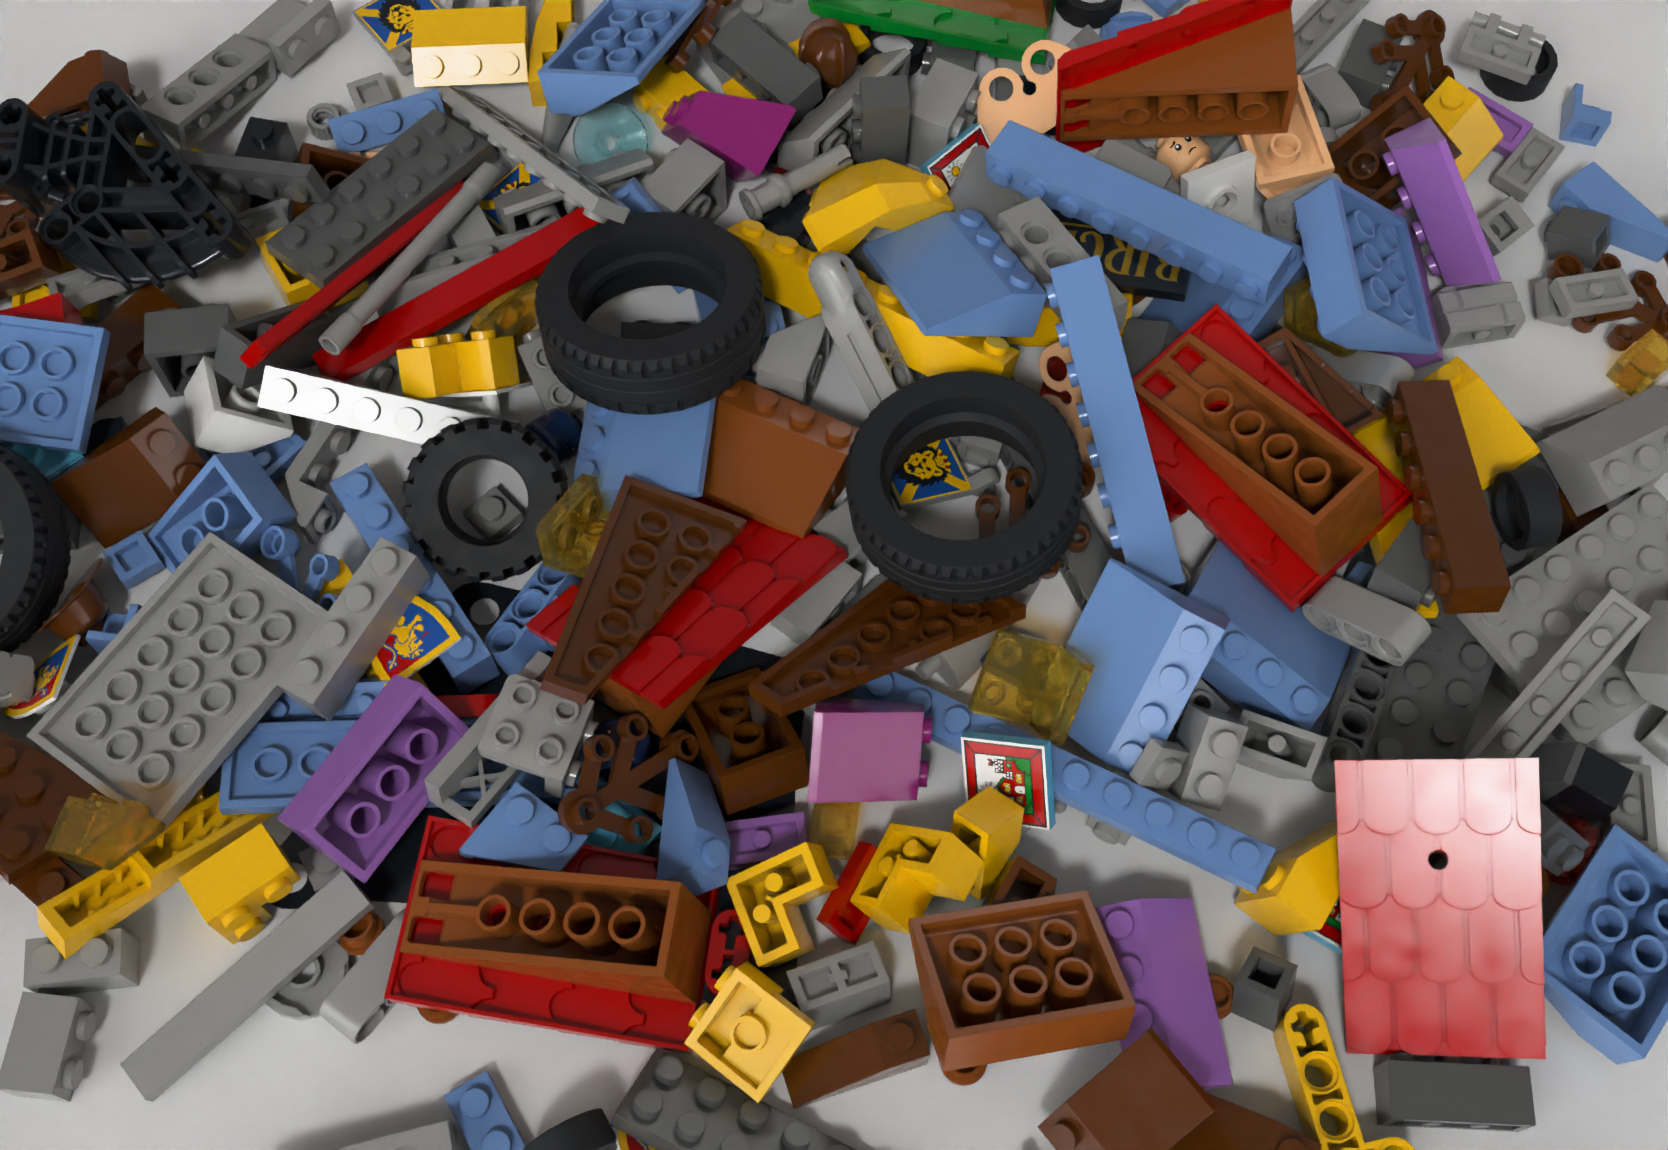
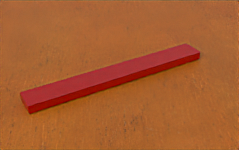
[239,180,464,369]
[312,208,610,381]

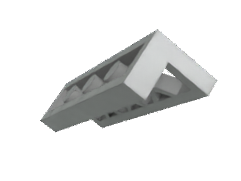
[424,650,551,828]

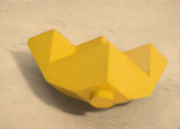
[802,159,955,256]

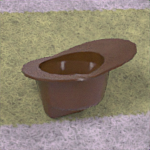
[798,17,857,107]
[36,558,110,647]

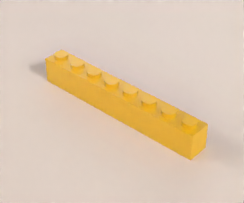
[726,219,1021,379]

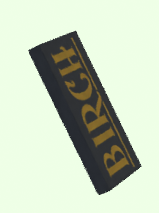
[1051,210,1192,302]

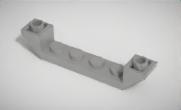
[285,333,435,546]

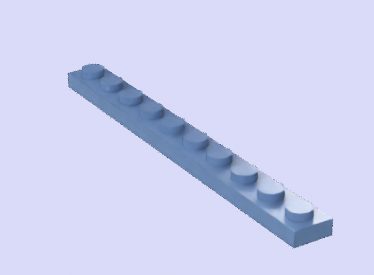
[852,671,1276,894]

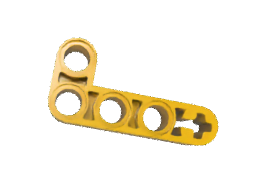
[1273,1004,1415,1150]

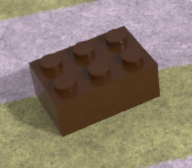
[1328,84,1462,209]

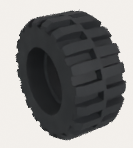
[401,418,571,582]

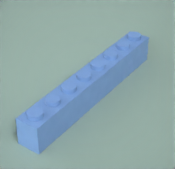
[985,120,1293,306]
[1045,255,1187,590]

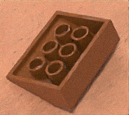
[703,378,860,539]
[908,890,1136,1072]

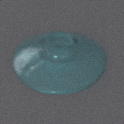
[573,103,648,165]

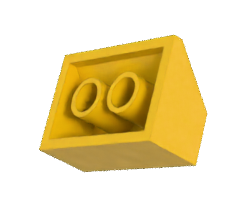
[411,6,530,87]

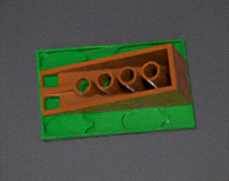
[808,0,1056,65]

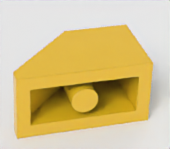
[951,786,1024,901]

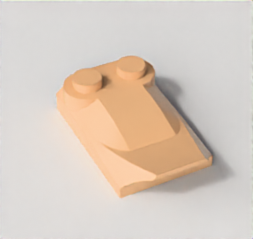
[1237,75,1335,199]

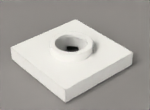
[1180,150,1256,224]

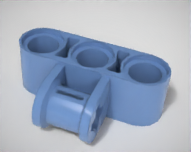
[484,556,583,676]

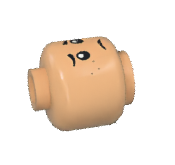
[1155,136,1212,182]

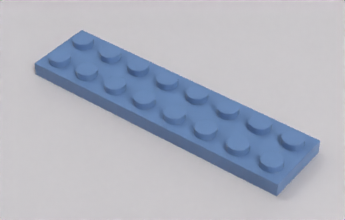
[218,717,585,815]

